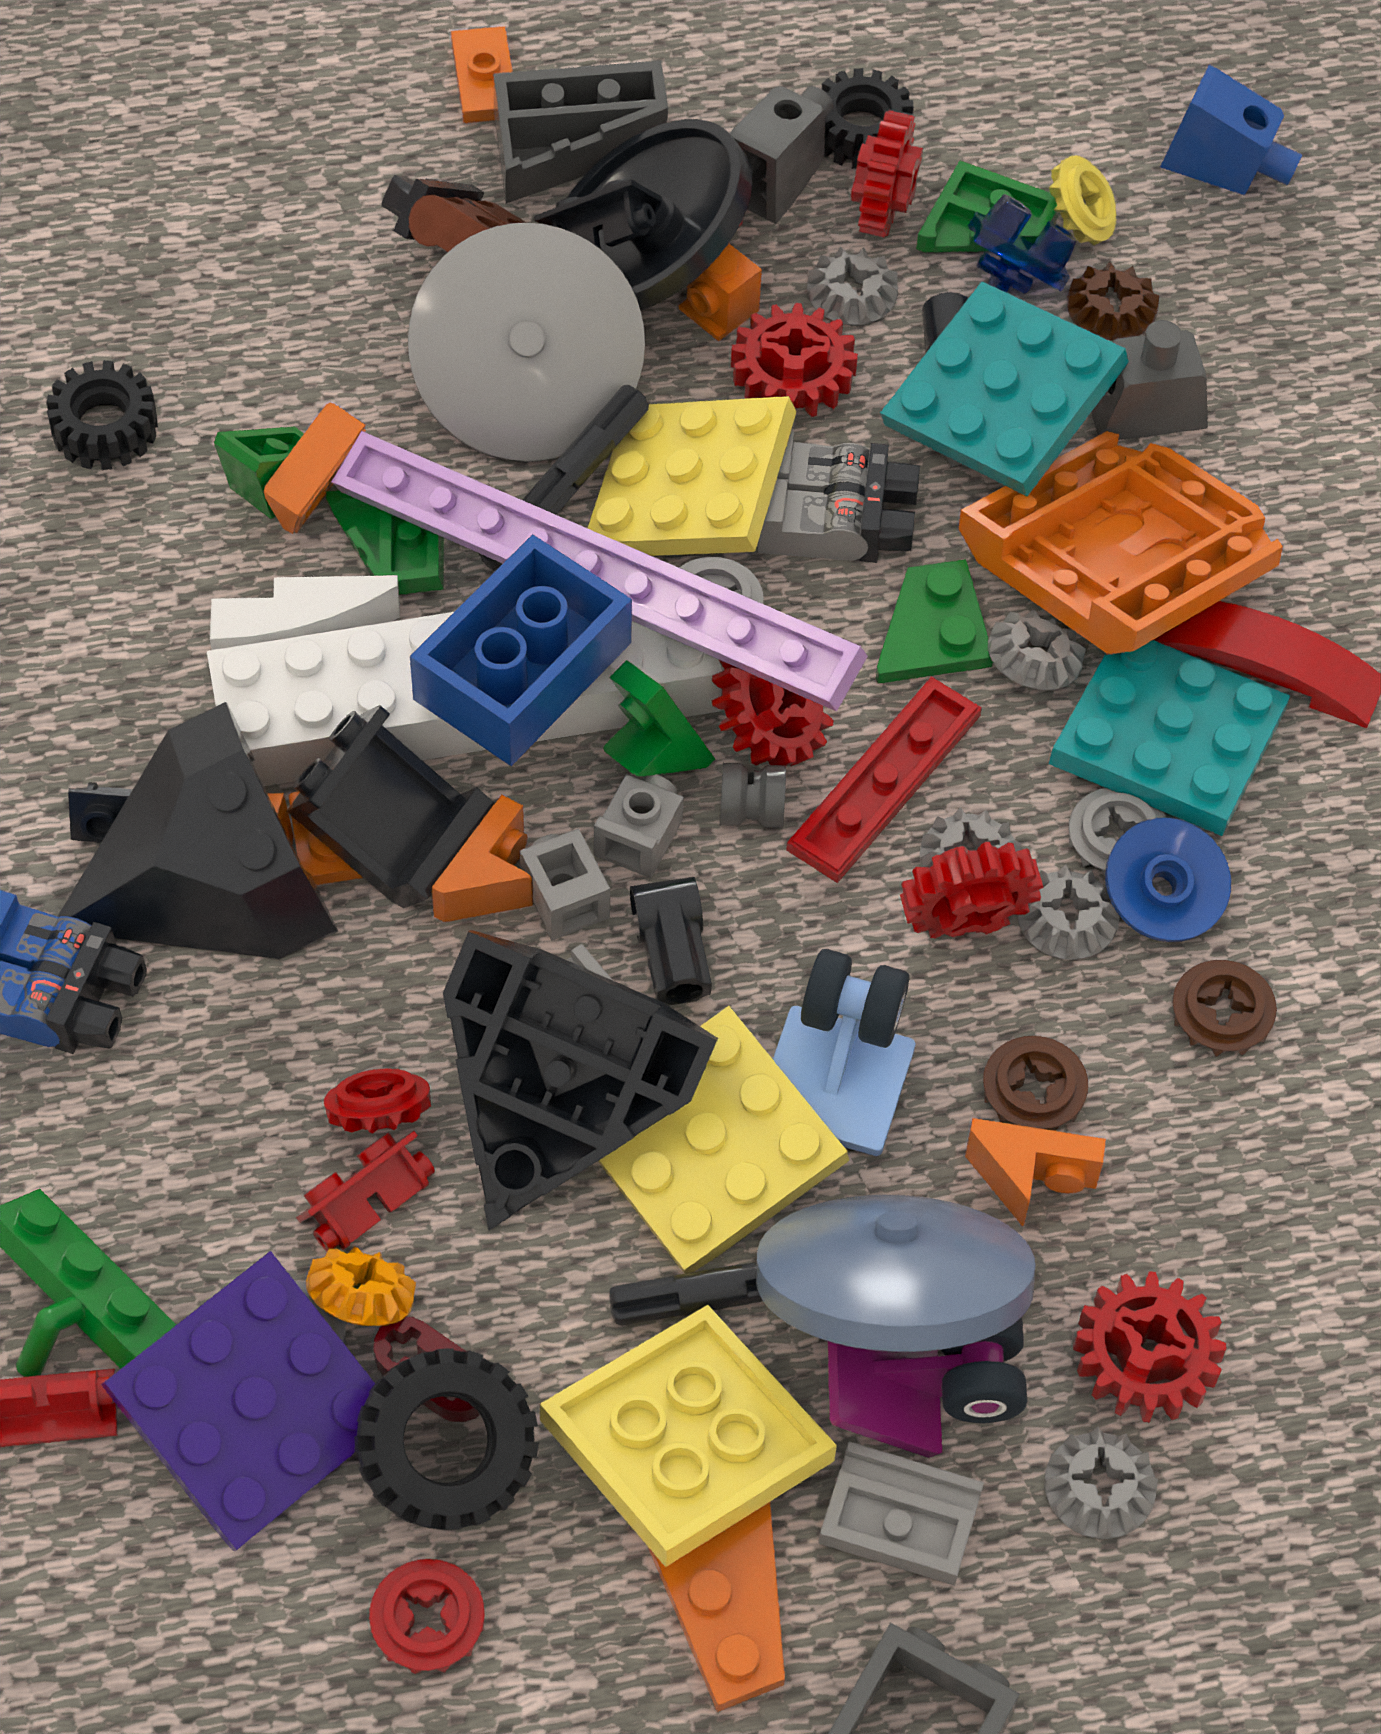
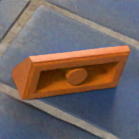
[264,403,366,534]

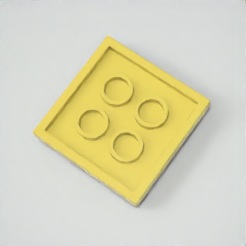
[588,396,796,556]
[598,1006,849,1274]
[540,1305,837,1567]

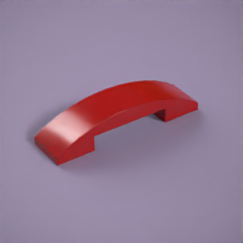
[1154,601,1381,728]

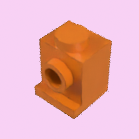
[678,244,762,341]

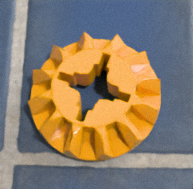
[306,1247,416,1326]

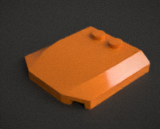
[959,431,1283,654]

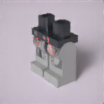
[758,431,920,563]

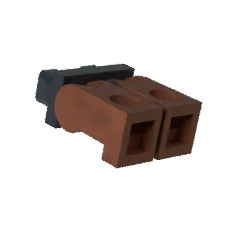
[381,175,527,252]

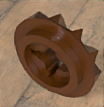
[1067,261,1160,341]
[1171,960,1277,1057]
[983,1036,1088,1131]

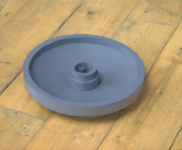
[756,1195,1035,1352]

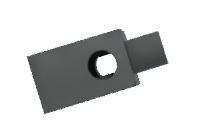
[730,86,833,224]
[1091,320,1208,440]

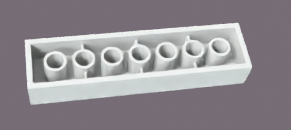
[207,612,722,786]

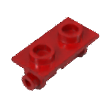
[296,1131,435,1252]
[0,1368,118,1447]

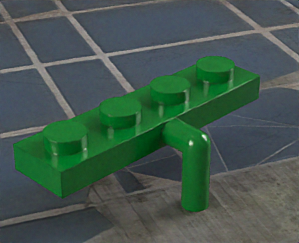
[0,1189,176,1377]

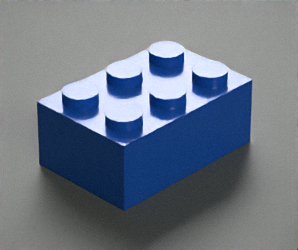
[409,534,632,767]

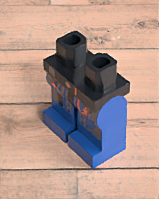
[0,890,147,1054]

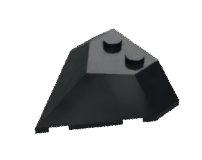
[58,702,338,959]
[443,930,718,1231]

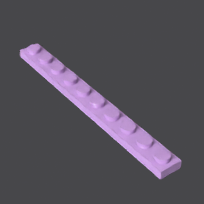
[331,431,868,712]

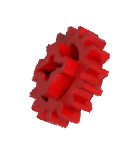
[851,110,923,238]
[731,303,858,417]
[711,660,834,766]
[900,842,1043,939]
[1073,1271,1226,1423]

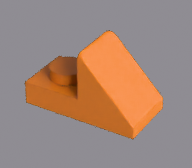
[432,794,533,922]
[965,1118,1106,1226]

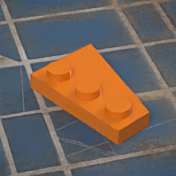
[648,1502,785,1712]

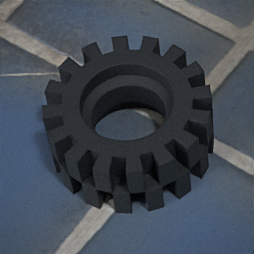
[822,68,914,169]
[46,360,158,470]

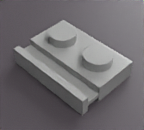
[818,1441,984,1586]

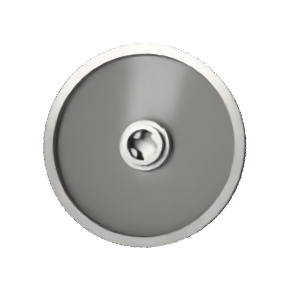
[408,223,645,462]

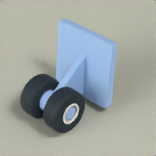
[773,949,915,1156]

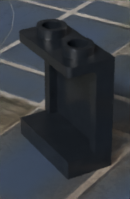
[286,705,495,908]

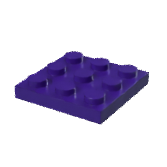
[101,1251,375,1551]

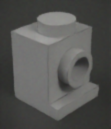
[594,774,684,878]
[520,828,610,941]

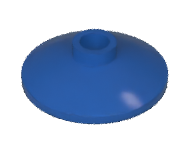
[1105,818,1231,942]

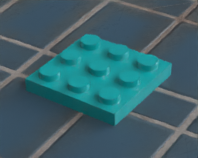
[880,281,1129,496]
[1049,640,1290,836]

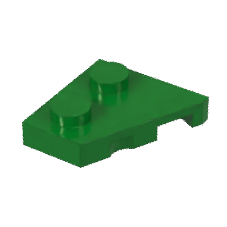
[916,160,1060,252]
[326,490,444,595]
[876,559,993,684]

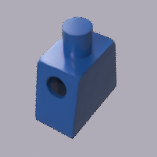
[1160,65,1302,195]

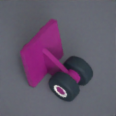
[827,1318,1027,1458]

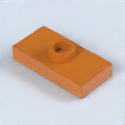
[451,26,512,123]

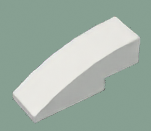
[210,575,400,650]

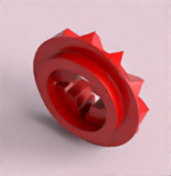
[324,1068,431,1134]
[369,1559,485,1675]

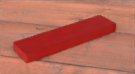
[786,676,982,883]

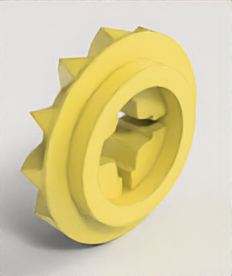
[1049,155,1116,245]

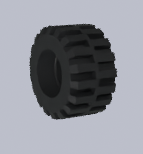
[354,1348,539,1530]

